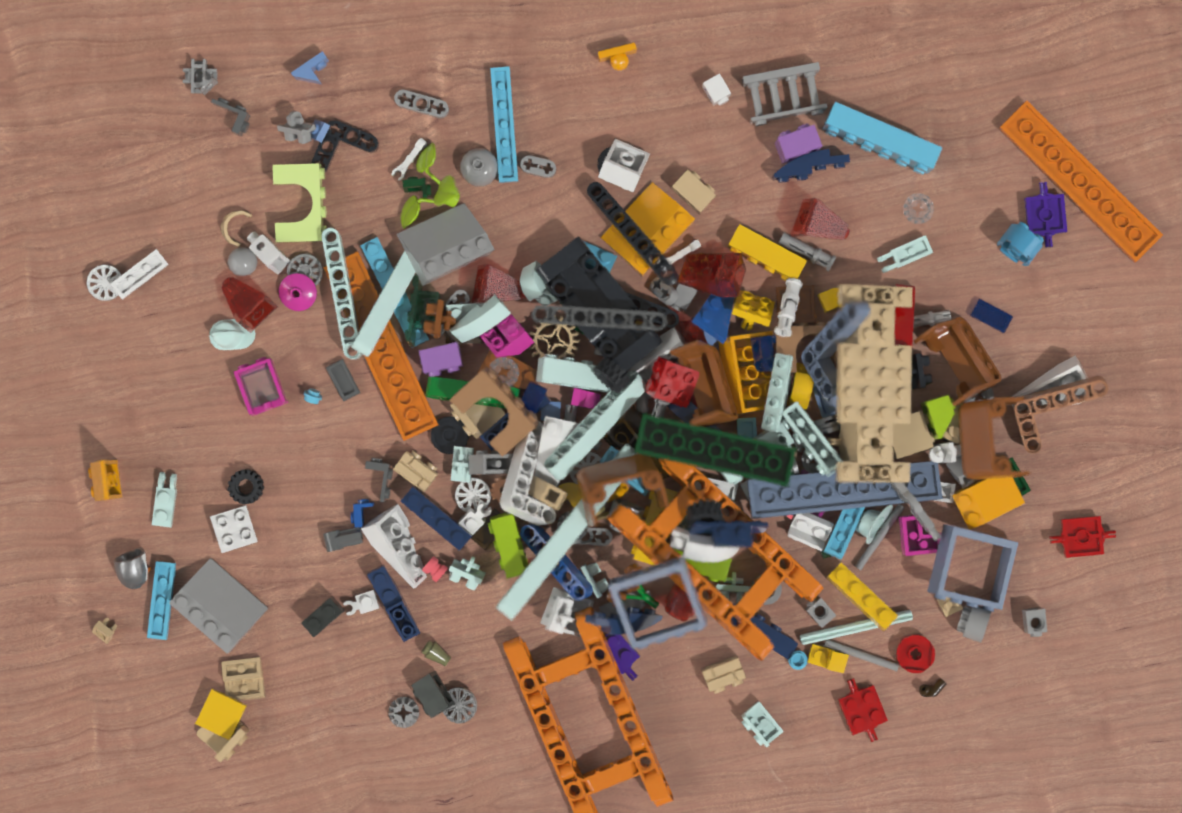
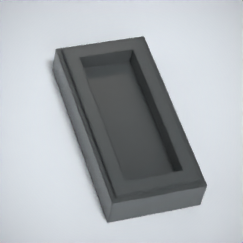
[326,359,361,402]

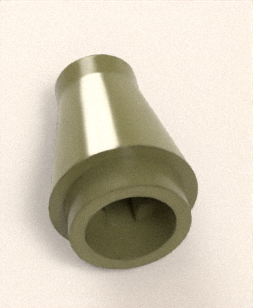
[421,640,451,666]

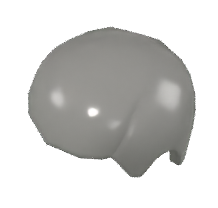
[227,247,258,276]

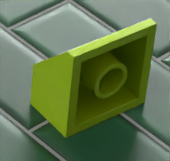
[920,395,956,439]

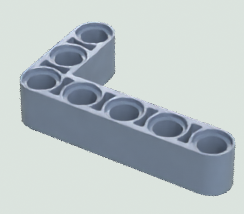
[801,301,870,398]

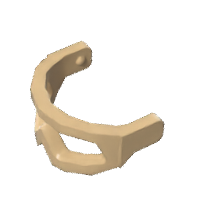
[221,210,252,247]

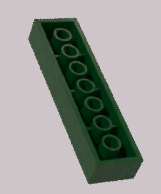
[634,414,797,487]

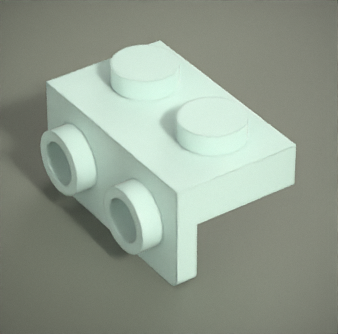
[741,701,784,747]

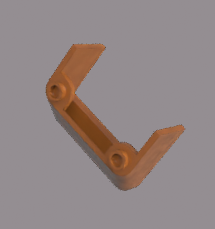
[914,317,1002,406]
[670,340,738,427]
[958,397,1030,480]
[576,454,669,526]

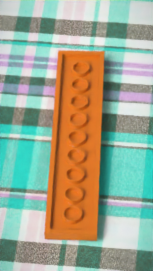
[999,100,1163,263]
[323,251,439,441]

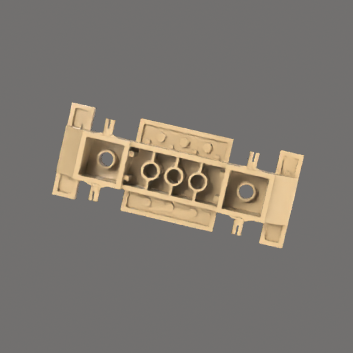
[828,285,912,482]

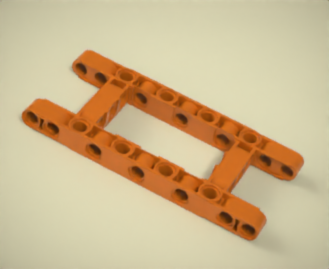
[607,459,823,661]
[503,606,674,813]

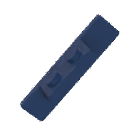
[689,520,769,548]
[730,603,798,659]

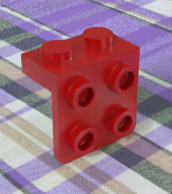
[646,357,700,407]

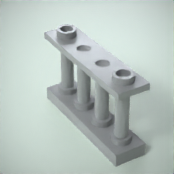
[742,62,827,126]

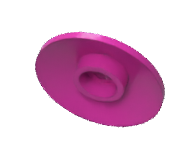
[279,273,317,311]

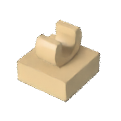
[936,591,963,617]
[92,618,117,644]

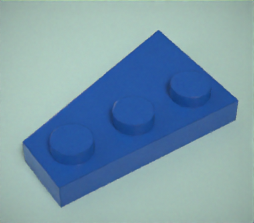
[692,282,735,344]

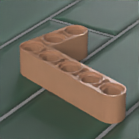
[1013,376,1109,454]

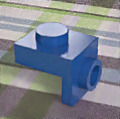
[351,499,374,527]

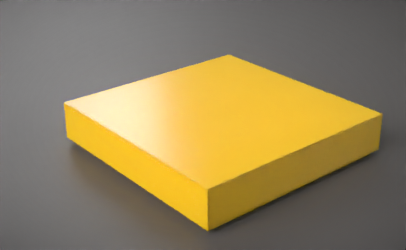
[195,688,247,740]

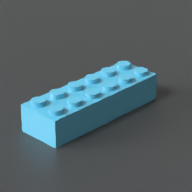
[822,102,942,175]

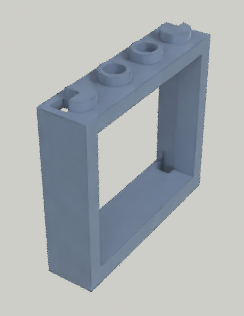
[927,524,1018,612]
[608,556,707,649]

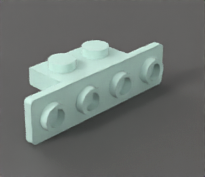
[761,353,793,432]

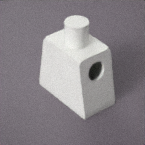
[247,231,291,274]

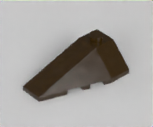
[603,405,670,480]

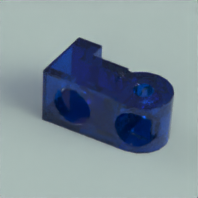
[751,335,776,372]

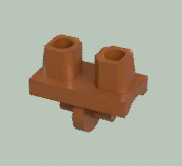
[424,300,456,339]

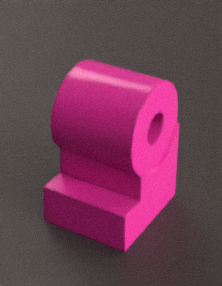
[571,388,601,409]

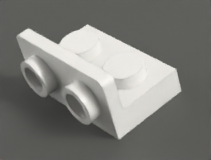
[787,513,834,551]

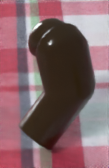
[919,678,947,697]

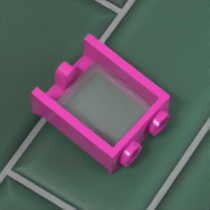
[234,357,289,416]

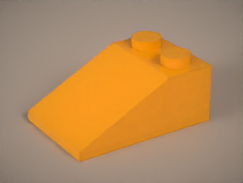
[88,460,122,501]
[952,478,1025,530]

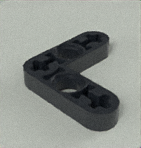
[311,120,379,172]

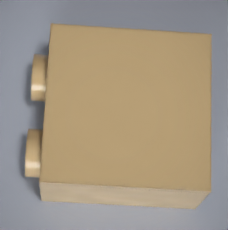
[893,411,935,459]

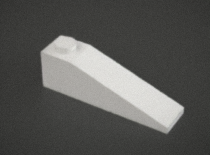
[535,416,579,487]

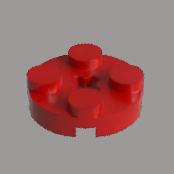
[896,634,935,674]

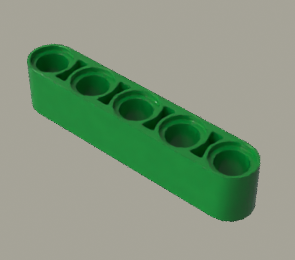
[425,377,520,409]

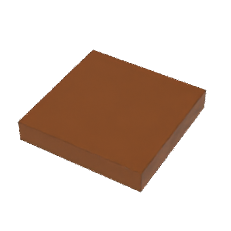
[775,285,816,325]

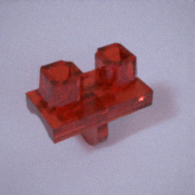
[679,317,708,345]

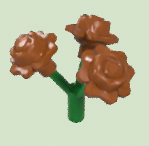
[607,564,659,609]

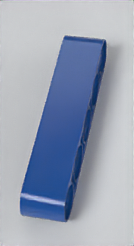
[520,524,593,601]

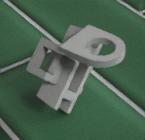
[183,59,218,95]

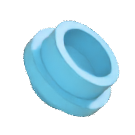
[303,388,323,404]
[788,650,808,670]

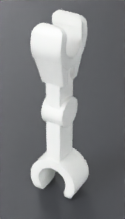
[392,138,427,181]
[657,240,701,264]

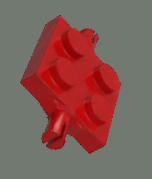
[1049,516,1116,558]
[837,678,888,742]

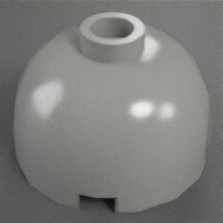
[460,148,498,187]

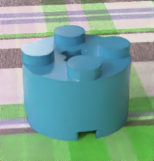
[997,222,1044,266]

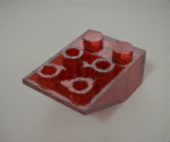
[678,253,746,297]

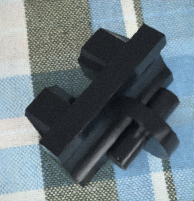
[911,353,933,389]

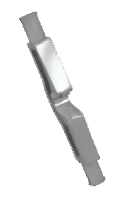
[889,482,941,541]

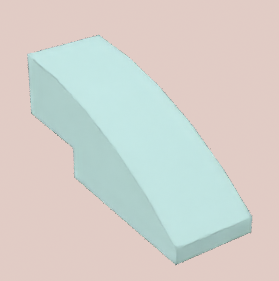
[450,295,511,343]

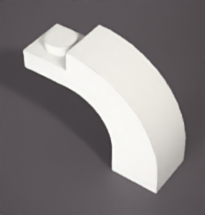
[670,527,739,562]

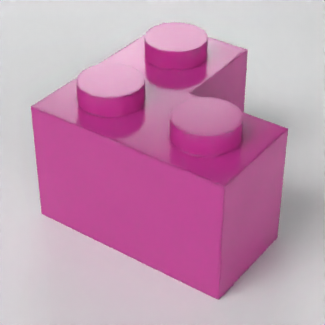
[899,515,941,556]

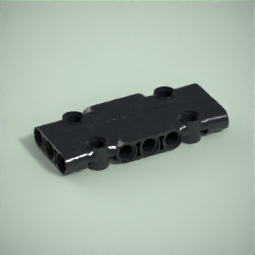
[535,236,663,373]

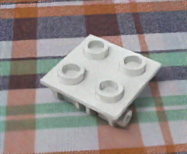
[210,506,258,553]

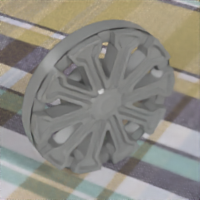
[287,254,323,286]
[443,687,477,724]

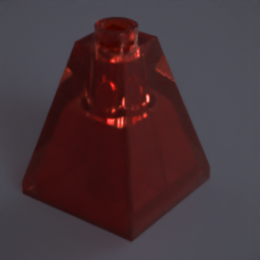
[790,198,850,240]
[471,264,526,303]
[221,277,278,333]

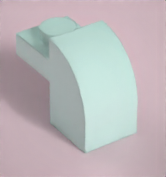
[520,261,558,305]

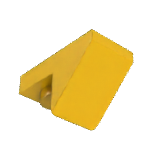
[807,643,849,673]

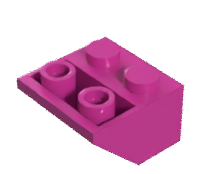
[479,314,534,357]

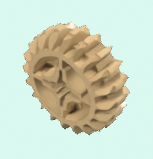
[529,315,580,361]

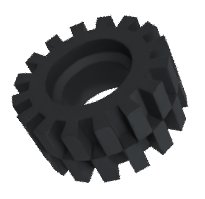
[593,358,630,393]
[227,470,264,504]
[686,499,723,527]

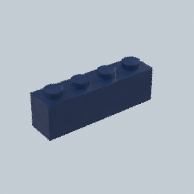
[400,486,473,551]

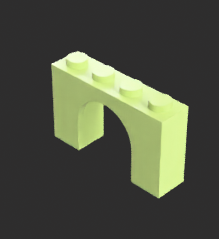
[273,164,327,242]

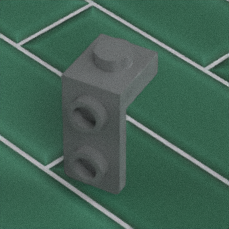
[211,98,250,137]
[365,458,393,502]

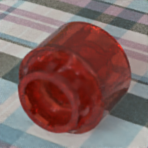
[664,584,695,622]

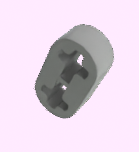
[521,156,556,178]
[650,277,678,306]

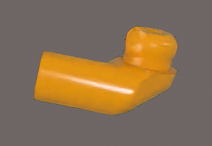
[606,483,629,503]

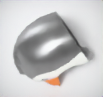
[114,547,151,589]

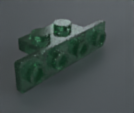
[405,274,440,347]

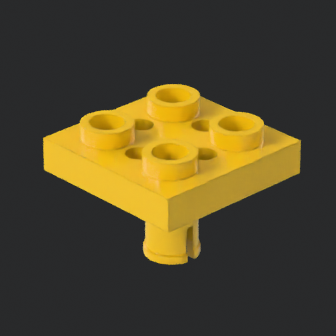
[732,290,775,330]

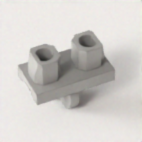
[277,111,316,144]

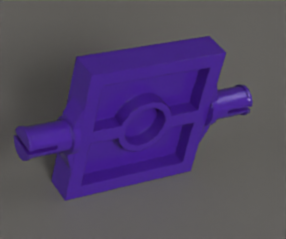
[1024,182,1067,248]
[596,634,640,681]

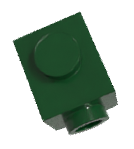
[402,177,431,199]

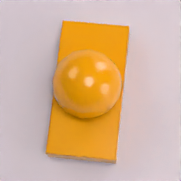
[598,42,637,71]

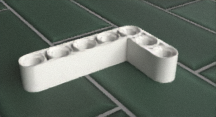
[500,421,556,526]

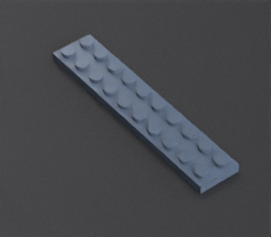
[747,461,943,519]

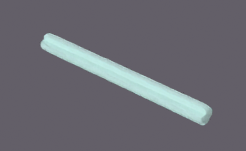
[800,610,913,645]

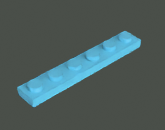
[490,67,518,183]
[360,237,429,348]

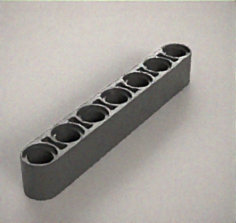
[532,305,667,331]

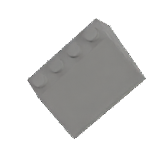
[397,203,495,286]
[169,558,268,654]

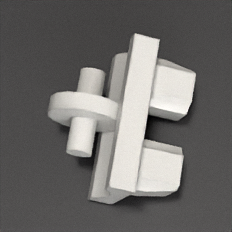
[929,442,961,463]
[543,596,574,634]

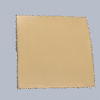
[222,657,265,701]

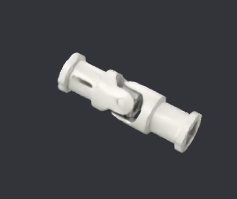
[774,278,803,337]

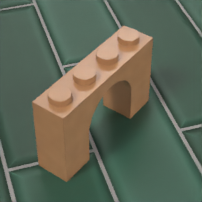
[773,322,838,374]
[450,366,539,457]

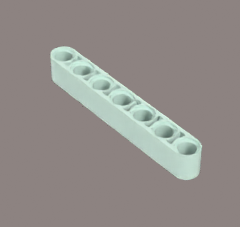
[322,228,362,360]
[351,250,415,357]
[544,370,647,480]

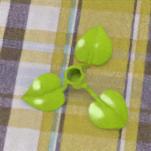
[401,142,460,229]

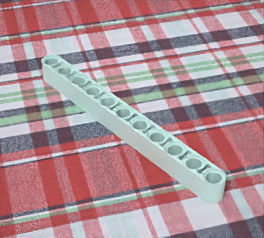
[496,443,637,620]

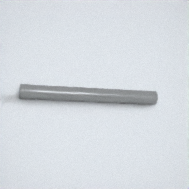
[855,504,905,570]
[824,639,899,671]

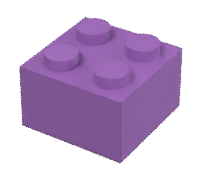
[775,124,822,165]
[419,342,464,377]

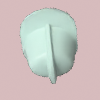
[209,319,256,350]
[855,505,893,544]

